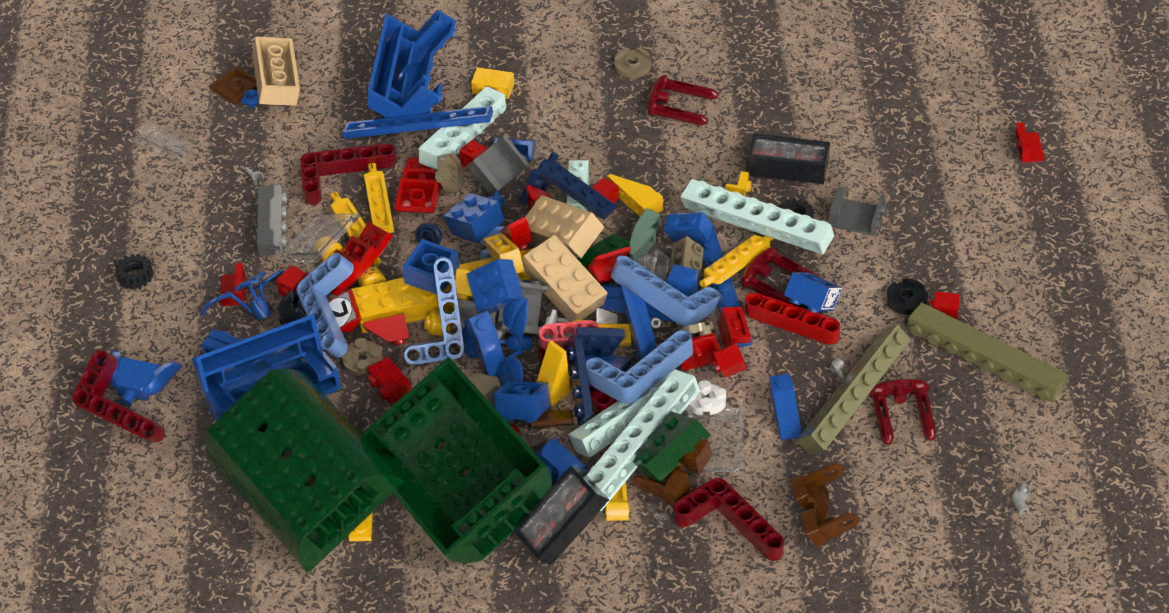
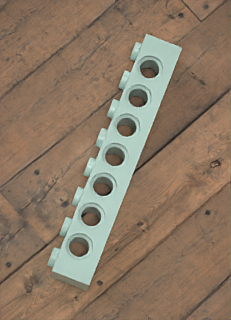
[681,179,834,255]
[587,369,700,511]

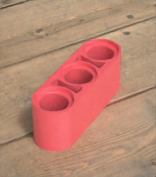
[539,320,599,350]

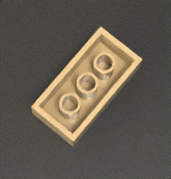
[252,37,300,106]
[525,195,604,258]
[522,235,608,322]

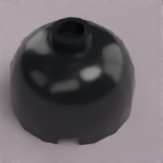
[278,290,307,325]

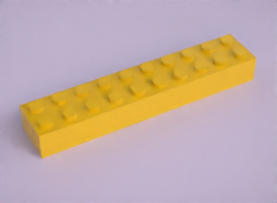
[352,248,534,333]

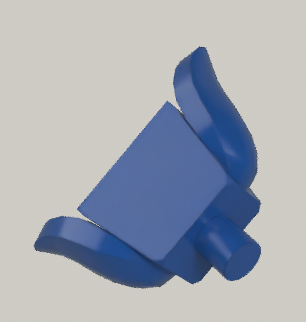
[110,350,182,407]
[536,437,590,486]

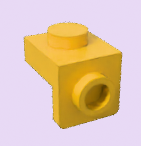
[725,171,752,196]

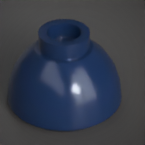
[415,223,442,245]

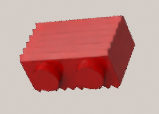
[367,357,412,405]

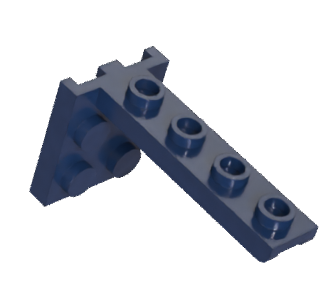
[519,152,617,220]
[563,327,625,425]

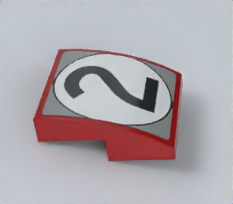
[329,290,362,333]

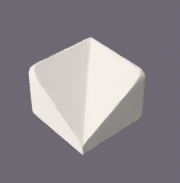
[597,308,618,324]

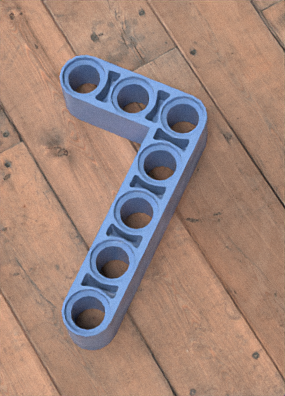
[297,253,354,358]
[404,256,464,365]
[611,256,721,327]
[586,330,693,404]

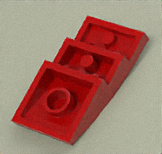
[395,158,442,214]
[331,222,393,296]

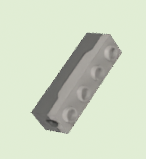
[257,185,287,256]

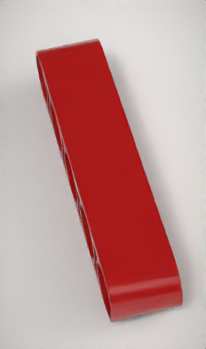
[745,293,840,345]

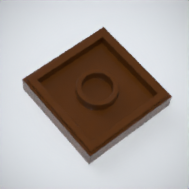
[209,66,257,105]

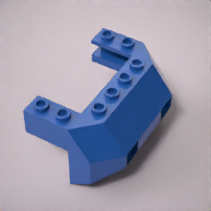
[368,10,456,118]
[192,314,341,421]

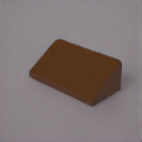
[531,410,574,429]

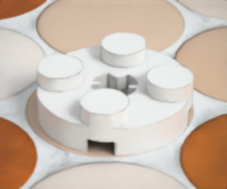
[689,380,726,415]

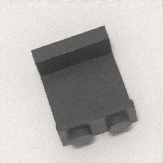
[466,135,529,195]
[828,186,887,236]
[496,278,548,337]

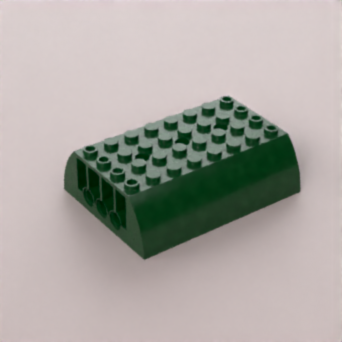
[361,356,552,563]
[205,368,405,573]

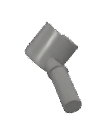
[245,167,264,185]
[830,358,845,382]

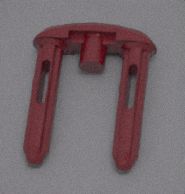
[647,75,719,125]
[741,247,819,307]
[869,379,936,445]

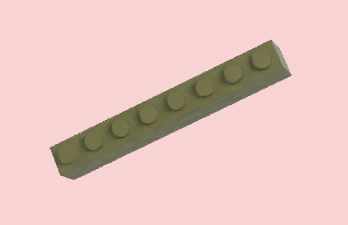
[907,302,1068,403]
[796,324,911,455]

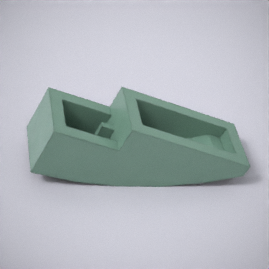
[630,208,661,262]

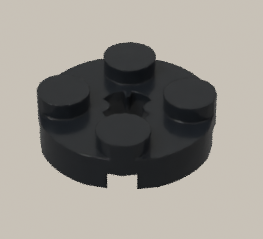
[886,279,928,315]

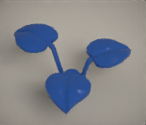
[201,270,285,321]
[462,298,532,386]

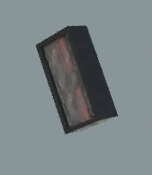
[746,133,830,184]
[513,466,609,565]

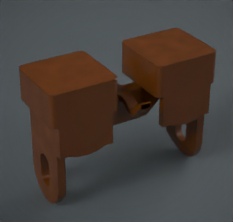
[632,438,712,506]
[790,463,860,547]

